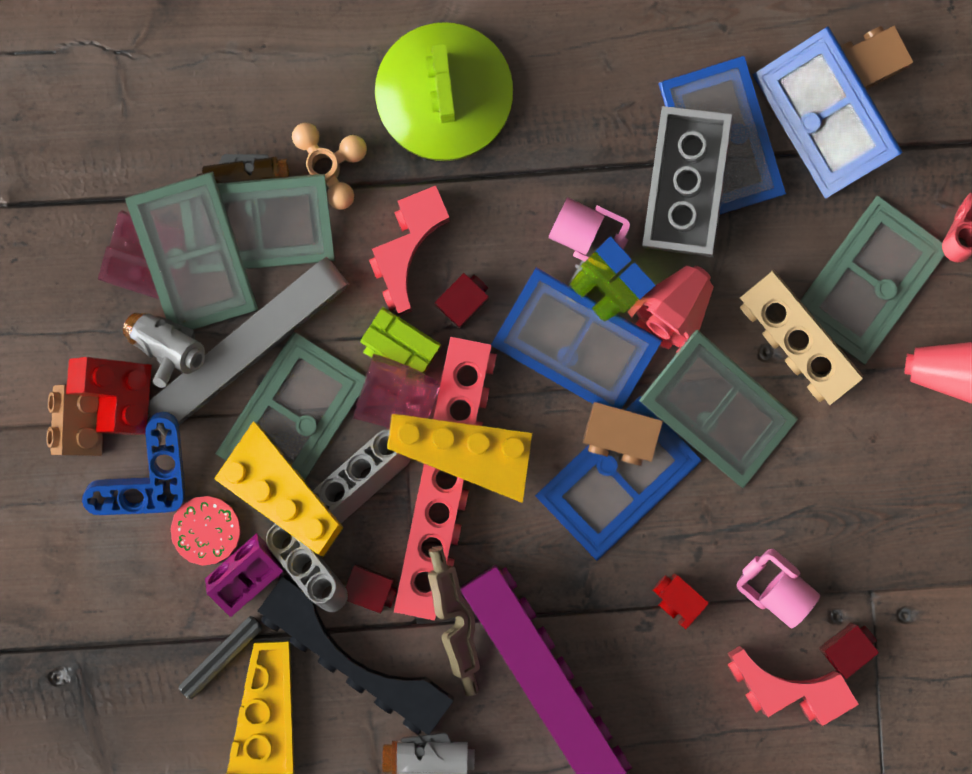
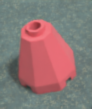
[628,265,714,353]

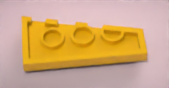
[226,641,295,774]

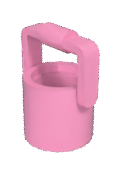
[548,197,630,270]
[737,549,820,629]

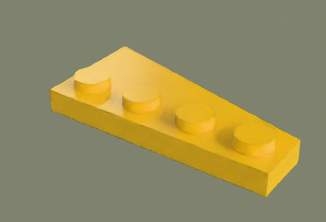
[387,414,532,503]
[214,421,343,557]

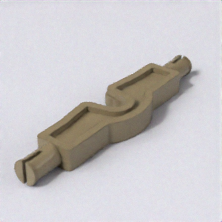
[428,546,480,696]

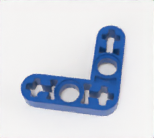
[82,412,185,515]

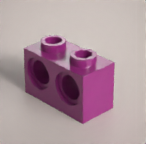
[205,533,283,617]

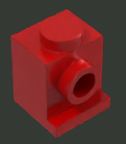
[652,573,709,629]

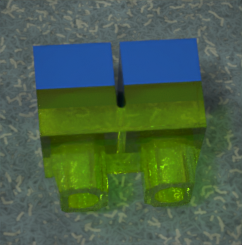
[569,236,656,322]

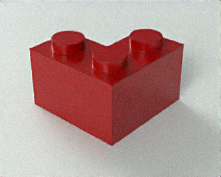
[66,357,152,435]

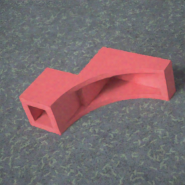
[369,185,450,316]
[727,646,859,726]

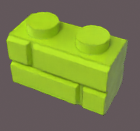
[360,307,442,382]

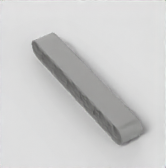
[148,257,349,436]

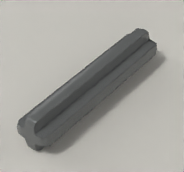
[179,616,263,699]

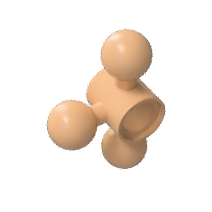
[292,123,367,210]

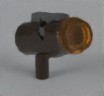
[197,154,290,213]

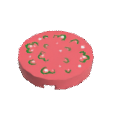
[170,496,241,566]

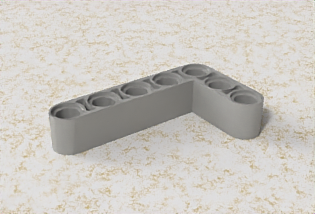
[266,429,411,612]

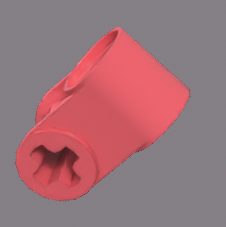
[942,193,972,263]

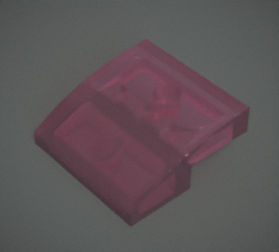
[98,210,185,300]
[353,354,440,430]

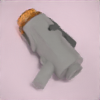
[123,313,205,388]
[382,732,475,774]

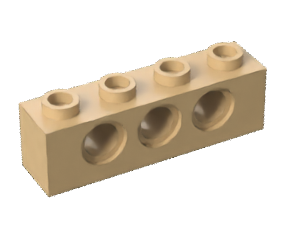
[740,269,863,405]

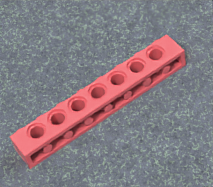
[394,336,497,621]

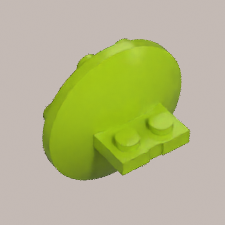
[375,22,513,161]

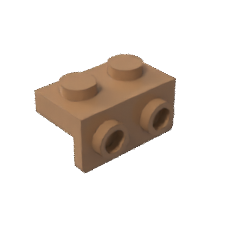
[46,385,103,456]

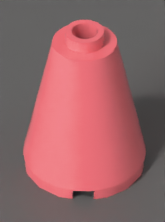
[904,342,972,404]

